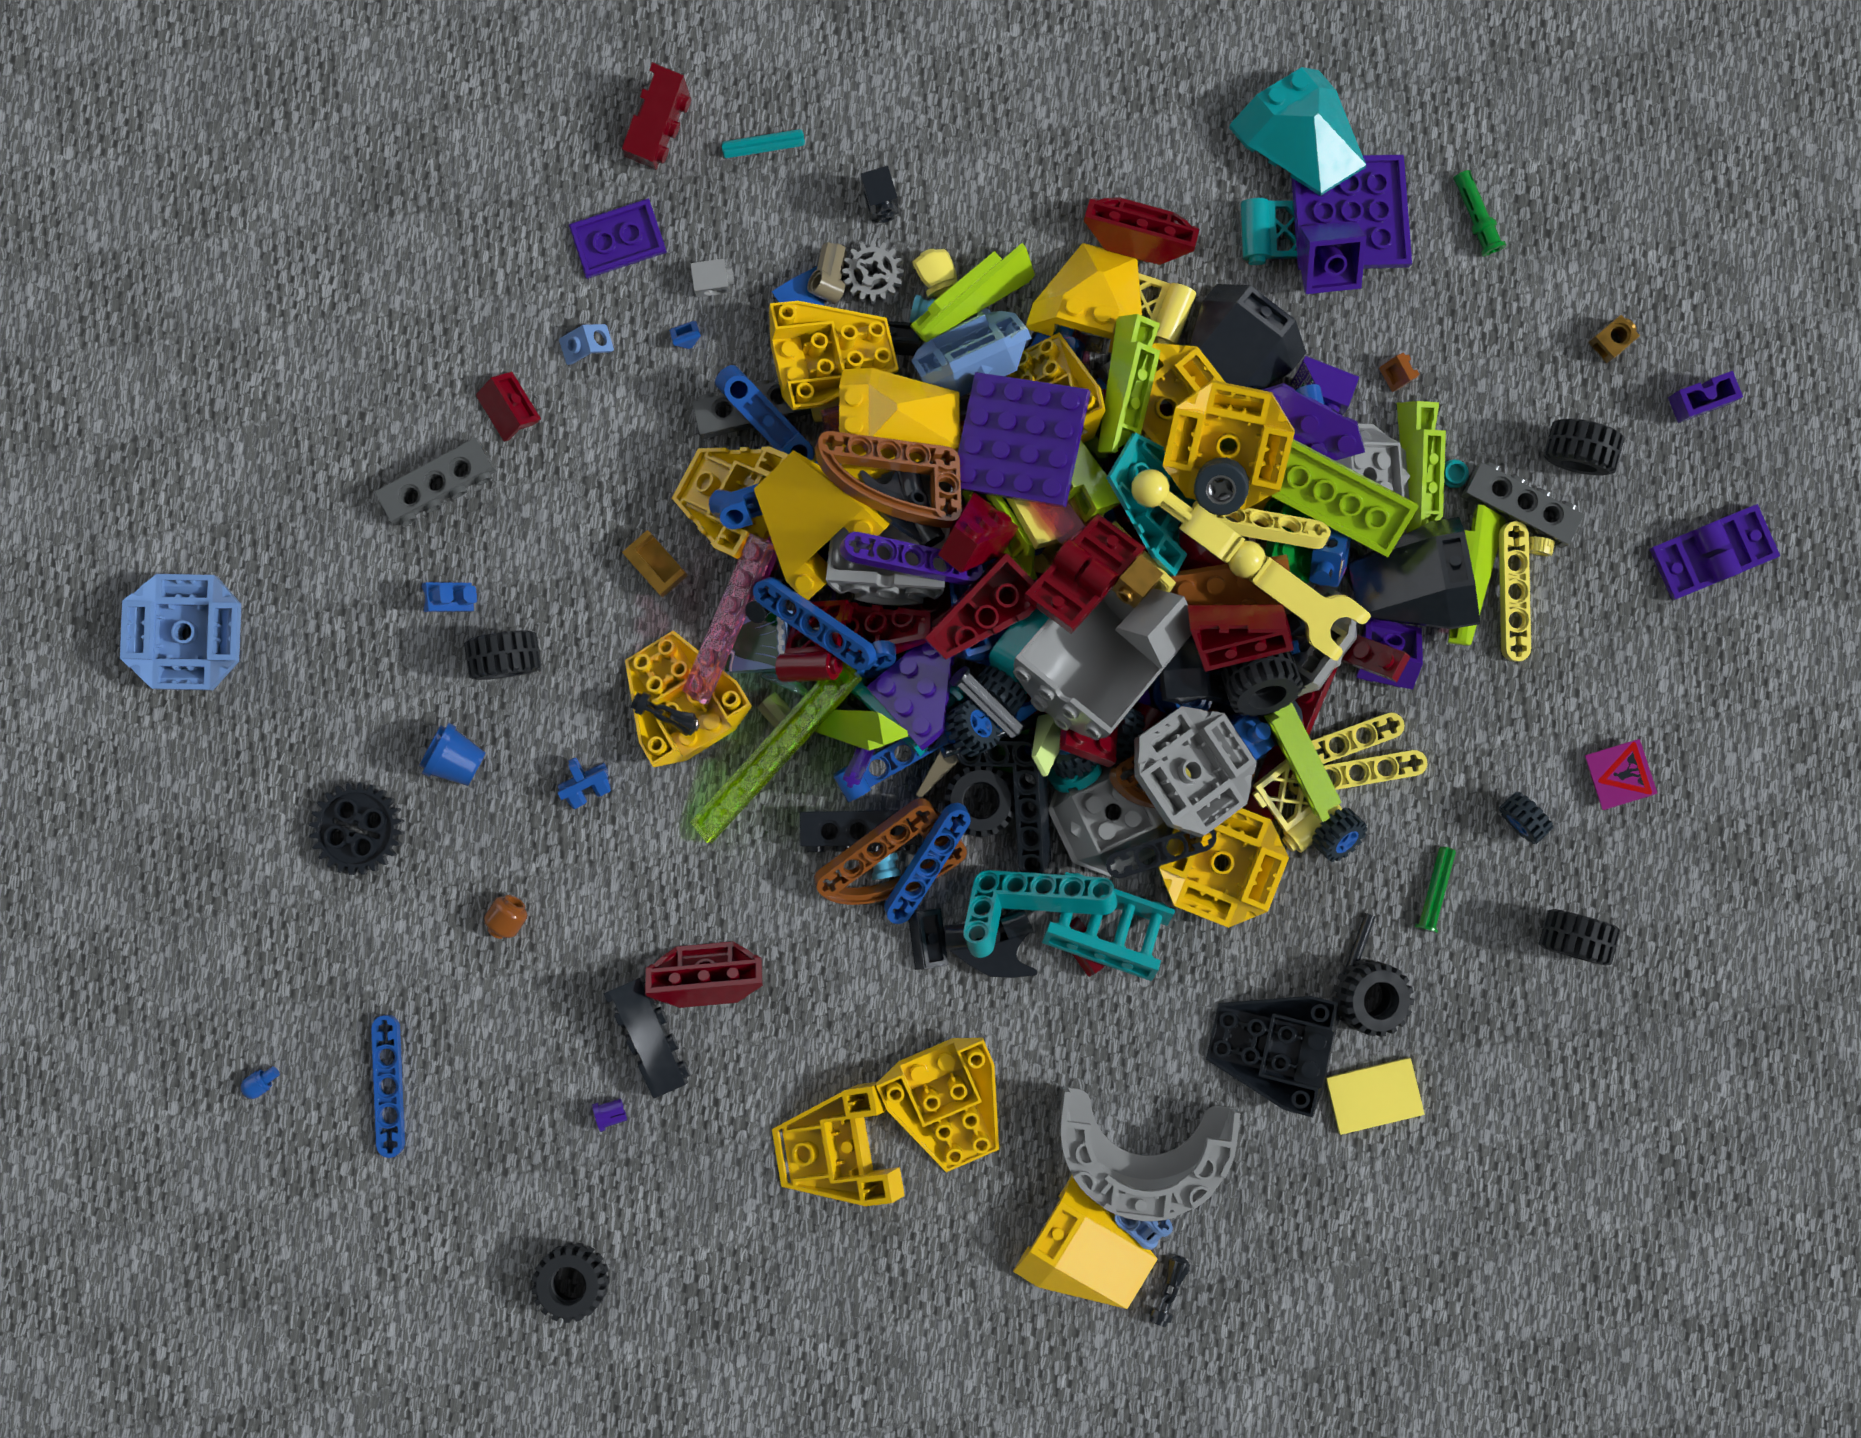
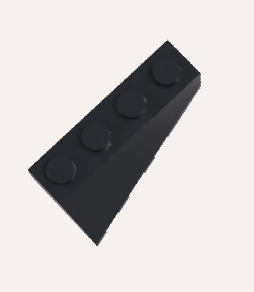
[603,976,690,1099]

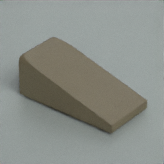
[916,744,959,797]

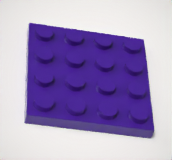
[1291,155,1412,270]
[951,372,1091,508]

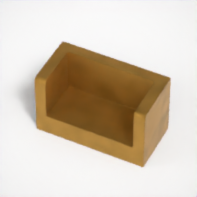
[622,530,688,598]

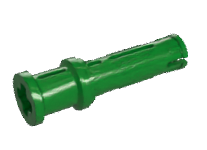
[1453,170,1506,257]

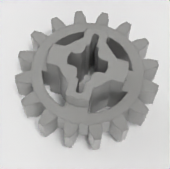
[842,241,904,304]

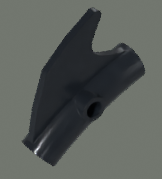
[858,460,945,547]
[945,909,1038,978]

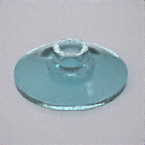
[761,673,815,701]

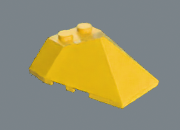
[1026,243,1142,353]
[839,368,960,481]
[672,446,789,559]

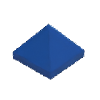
[669,321,701,349]

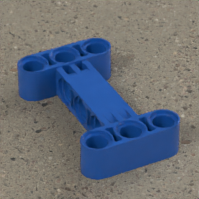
[834,705,958,803]

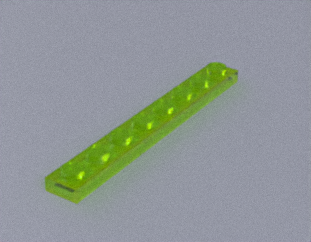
[690,661,862,843]

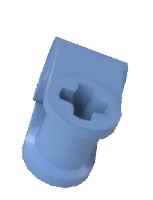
[1115,1214,1173,1250]

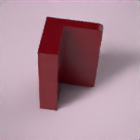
[476,372,541,442]

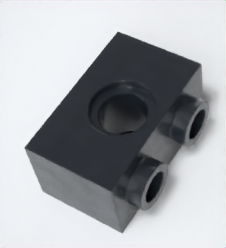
[860,165,899,223]

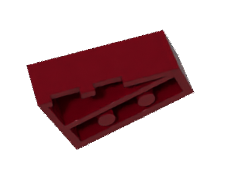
[622,62,691,170]
[938,492,1019,573]
[1187,605,1294,672]

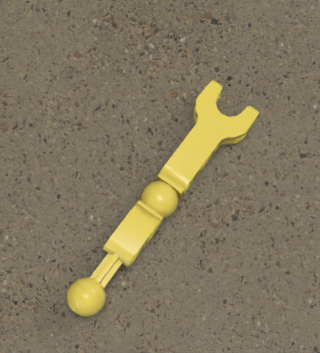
[1131,469,1371,661]

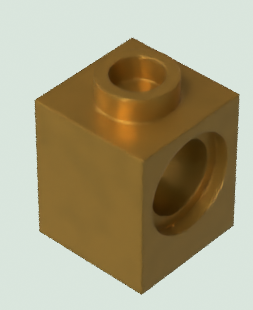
[1588,315,1640,363]
[1112,554,1164,608]

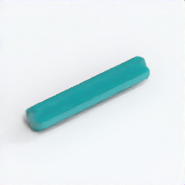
[722,129,805,158]

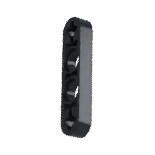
[1106,829,1217,879]

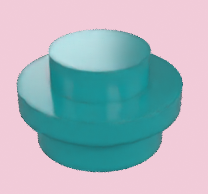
[1444,459,1469,488]

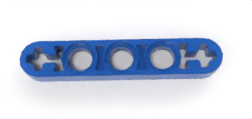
[753,577,876,670]
[884,803,971,924]
[371,1015,405,1158]

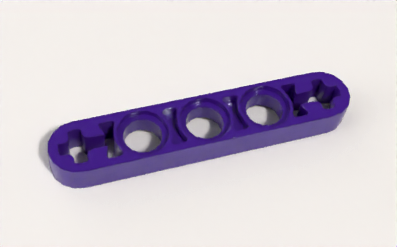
[840,532,983,586]

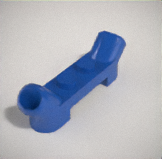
[715,365,815,461]
[709,461,819,529]

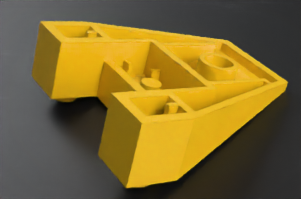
[754,450,890,600]
[772,1082,905,1206]

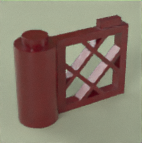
[775,600,854,682]

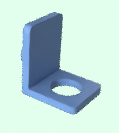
[559,324,614,365]

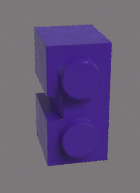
[1668,371,1743,423]

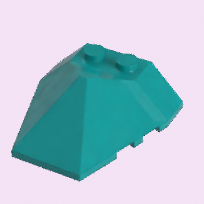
[1229,67,1366,196]
[1106,433,1197,576]

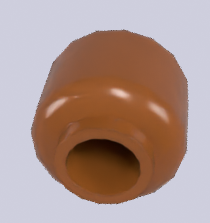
[484,895,528,939]

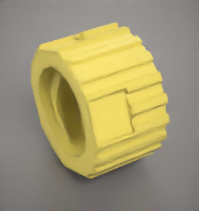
[1529,536,1555,556]

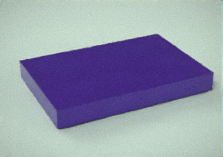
[569,198,667,279]

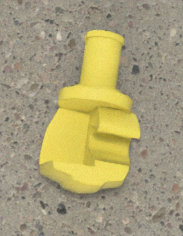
[912,249,957,298]

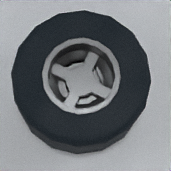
[1194,457,1249,515]

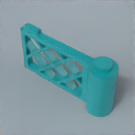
[1241,198,1297,265]

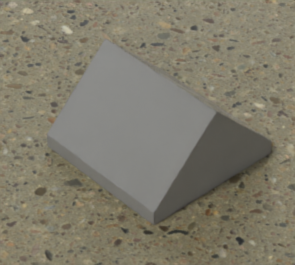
[1115,588,1192,669]

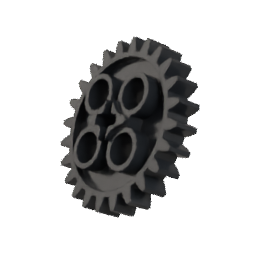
[309,782,405,875]

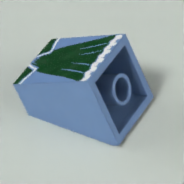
[722,610,811,673]

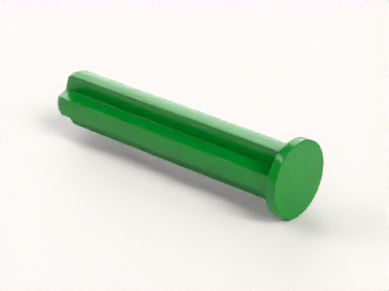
[1415,846,1456,933]

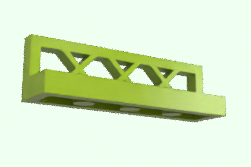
[1264,702,1342,822]

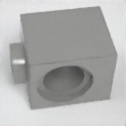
[690,259,735,298]

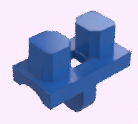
[422,582,477,612]
[557,758,611,809]

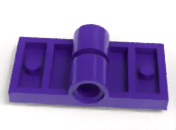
[1649,504,1780,601]

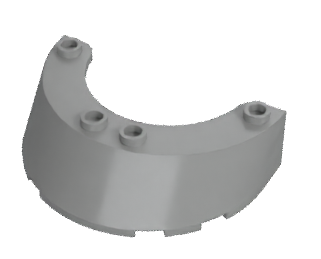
[1060,1087,1240,1221]

